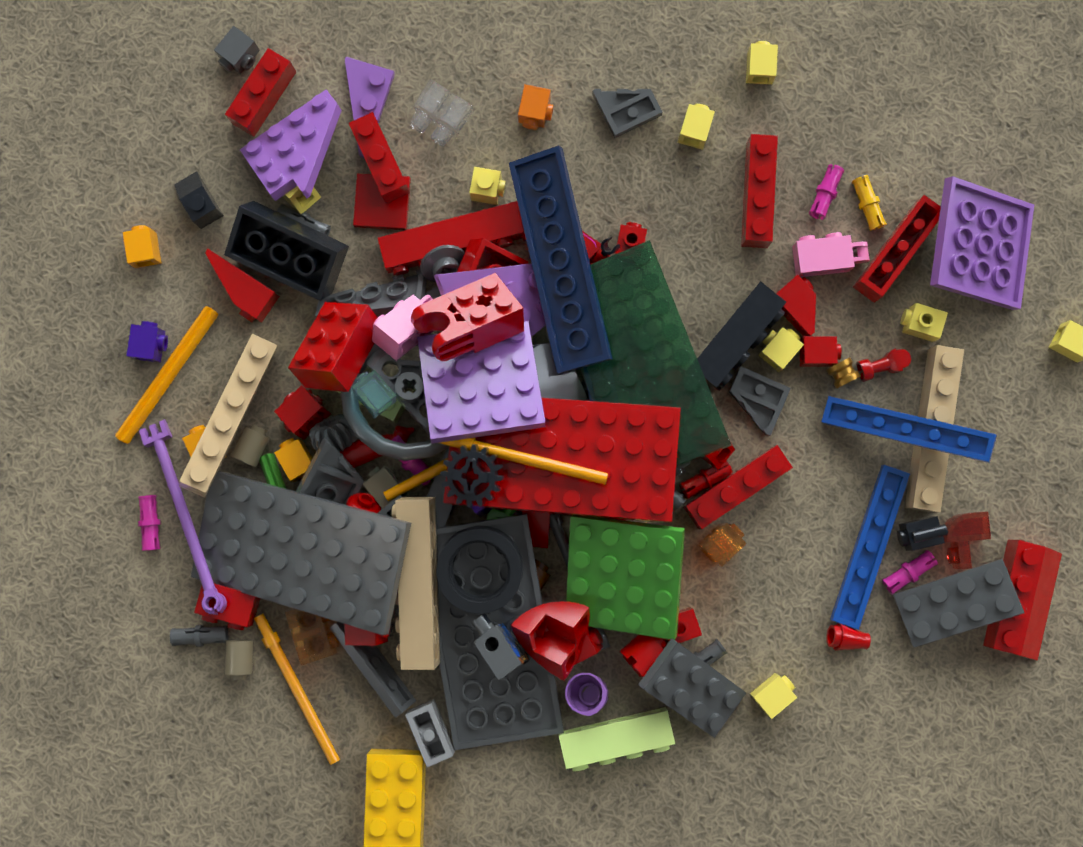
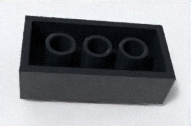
[224,201,349,301]
[686,281,786,393]

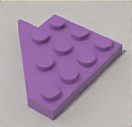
[240,90,342,201]

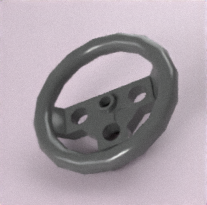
[341,333,449,461]

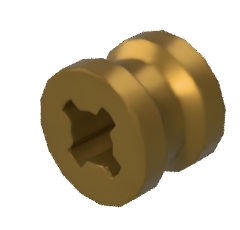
[826,357,861,389]

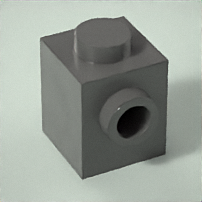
[214,26,260,74]

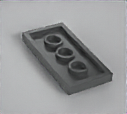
[893,559,1025,648]
[638,638,746,738]

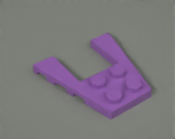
[434,263,546,337]

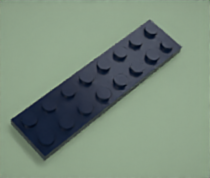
[509,145,613,374]

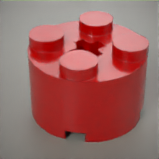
[619,634,667,678]

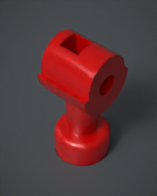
[856,348,911,382]

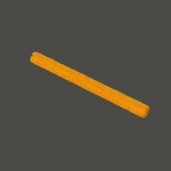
[115,306,218,444]

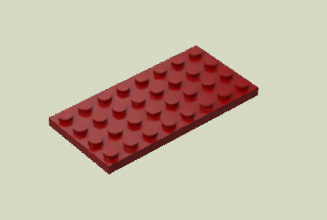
[443,398,681,523]

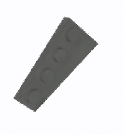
[315,269,427,317]

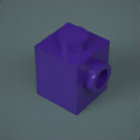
[126,321,168,363]

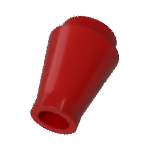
[826,623,871,651]

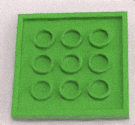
[566,515,685,640]

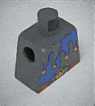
[472,614,529,680]

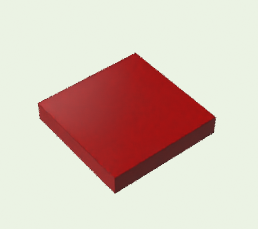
[353,173,411,230]

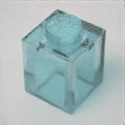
[352,369,397,419]

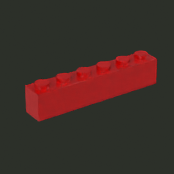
[378,201,527,276]

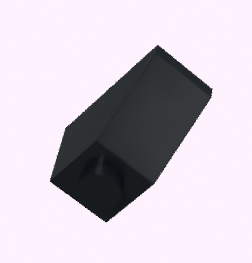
[174,171,224,229]

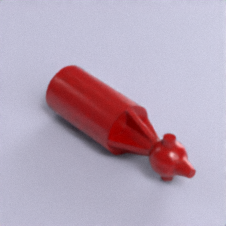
[339,425,414,468]

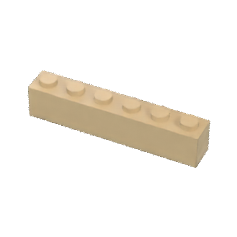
[179,334,277,497]
[904,345,964,513]
[392,497,440,670]

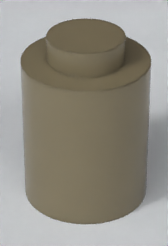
[231,424,270,467]
[224,639,254,680]

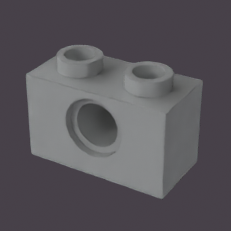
[405,699,456,767]

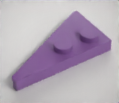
[345,57,395,159]

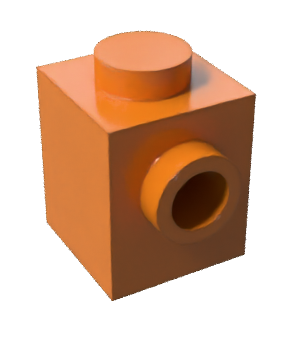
[518,84,554,130]

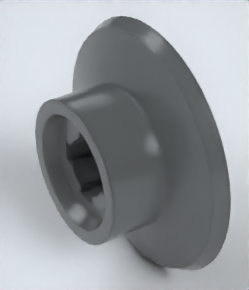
[420,245,465,282]

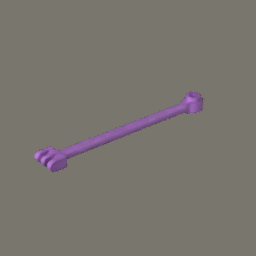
[139,419,227,615]

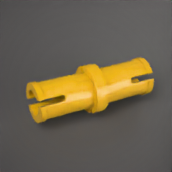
[852,175,887,231]

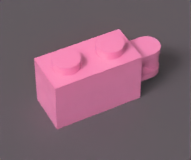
[792,232,870,277]
[372,295,434,361]

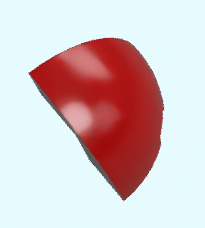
[511,601,590,681]

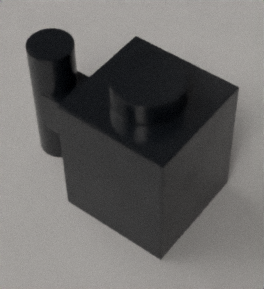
[897,516,948,551]

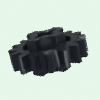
[440,444,504,507]

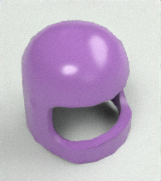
[565,673,608,716]

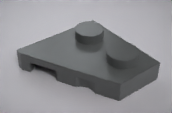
[592,89,663,138]
[729,367,791,436]

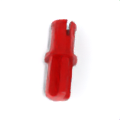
[679,461,733,499]

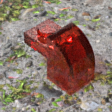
[943,511,991,569]

